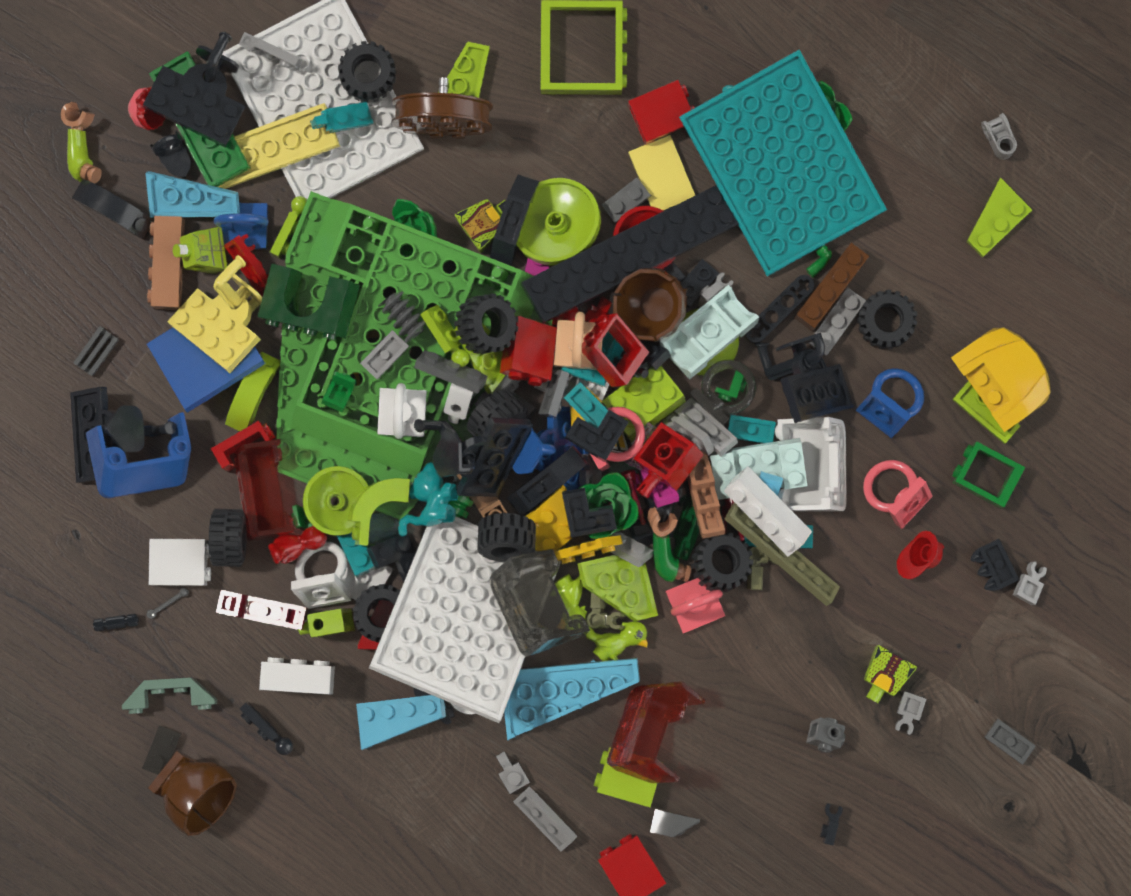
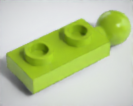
[270,196,307,259]
[420,305,470,367]

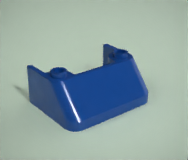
[86,412,191,499]

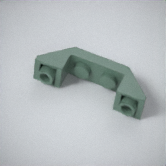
[122,678,217,714]

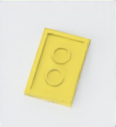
[628,135,695,211]

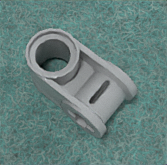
[981,113,1017,160]

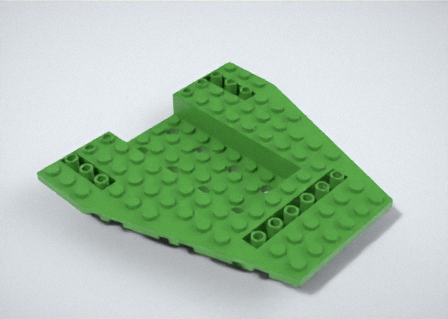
[274,191,553,520]

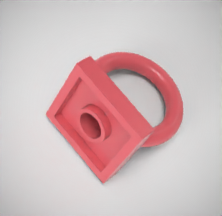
[590,407,645,471]
[863,460,933,529]
[665,577,725,633]

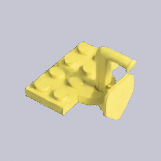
[167,255,263,373]

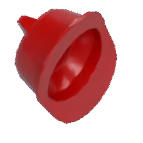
[897,531,945,579]

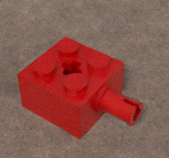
[633,422,704,499]

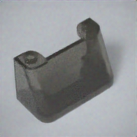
[490,549,590,657]

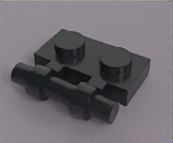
[613,340,671,378]

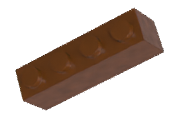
[795,243,869,332]

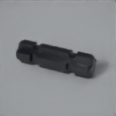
[93,614,139,631]

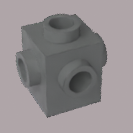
[806,717,845,753]

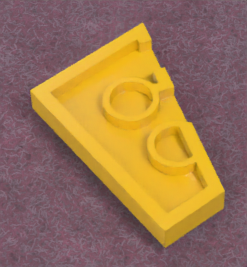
[551,535,623,564]

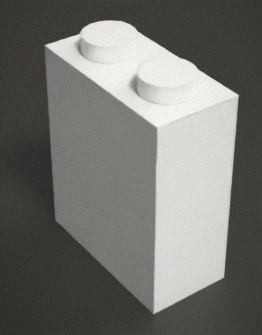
[149,539,211,586]

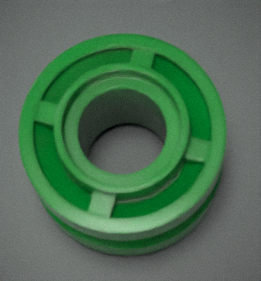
[448,495,474,519]

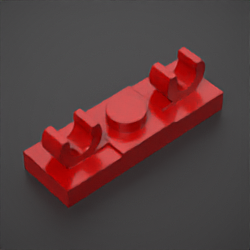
[224,234,269,297]

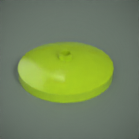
[517,178,601,265]

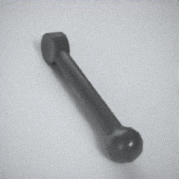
[147,588,188,619]

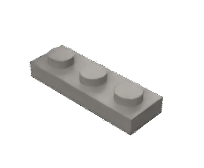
[808,288,866,356]
[674,397,738,457]
[513,786,578,851]

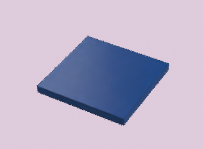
[147,328,265,413]

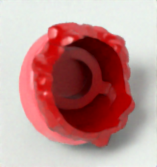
[128,87,166,131]

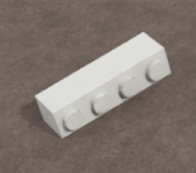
[724,466,812,557]

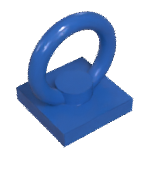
[214,203,269,250]
[856,368,924,439]

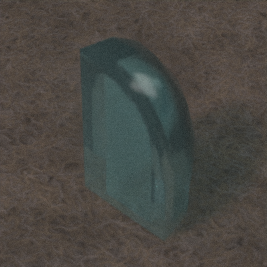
[368,513,399,547]

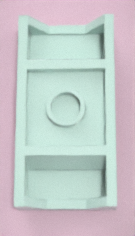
[660,285,759,379]
[710,438,807,500]

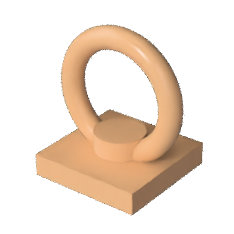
[554,312,603,370]

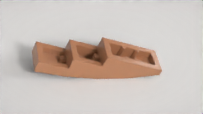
[687,450,725,539]

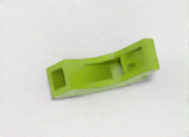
[225,352,281,431]
[348,478,410,546]

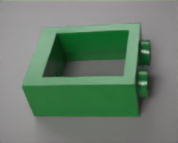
[952,441,1026,509]

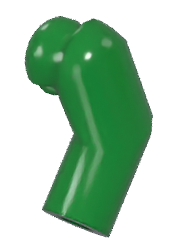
[806,245,832,278]

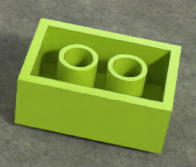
[602,366,686,442]

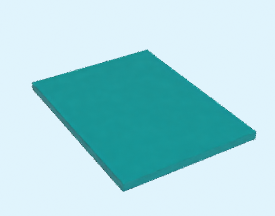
[679,50,887,276]

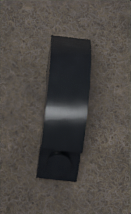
[72,179,154,239]

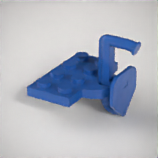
[513,406,588,496]

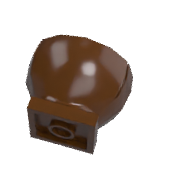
[613,268,687,342]
[148,751,237,836]

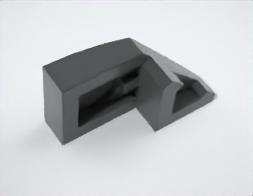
[650,809,700,837]

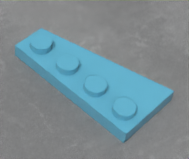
[146,171,240,217]
[356,695,446,750]

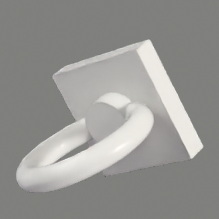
[378,383,427,439]
[291,541,351,609]

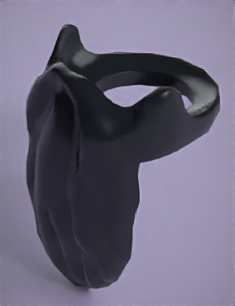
[150,130,191,177]

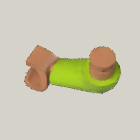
[61,102,102,184]

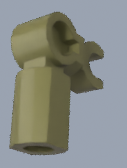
[747,547,778,590]
[587,592,625,630]

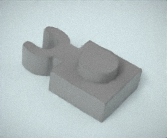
[1013,562,1047,605]
[895,691,926,735]

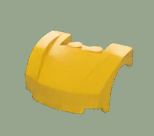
[951,327,1051,432]

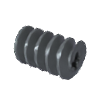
[378,291,425,343]

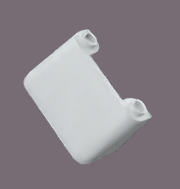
[775,417,846,511]

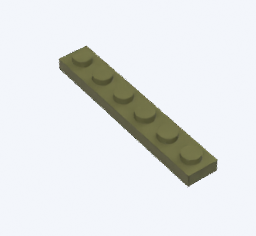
[725,502,840,606]

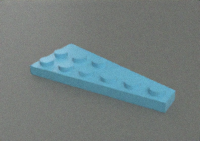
[504,658,640,740]

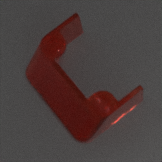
[234,439,295,541]
[607,681,705,783]

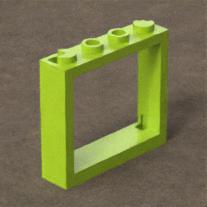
[541,0,627,95]

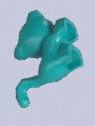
[398,462,459,537]

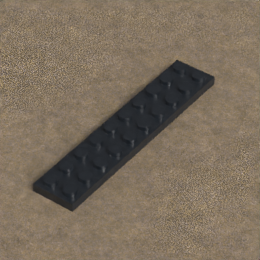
[521,185,739,324]

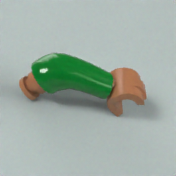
[647,507,691,583]

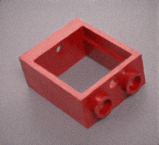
[582,313,649,387]

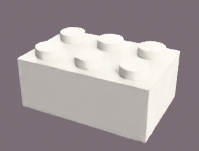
[259,657,335,694]

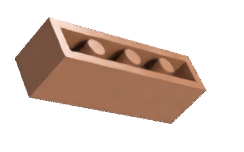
[147,216,185,310]

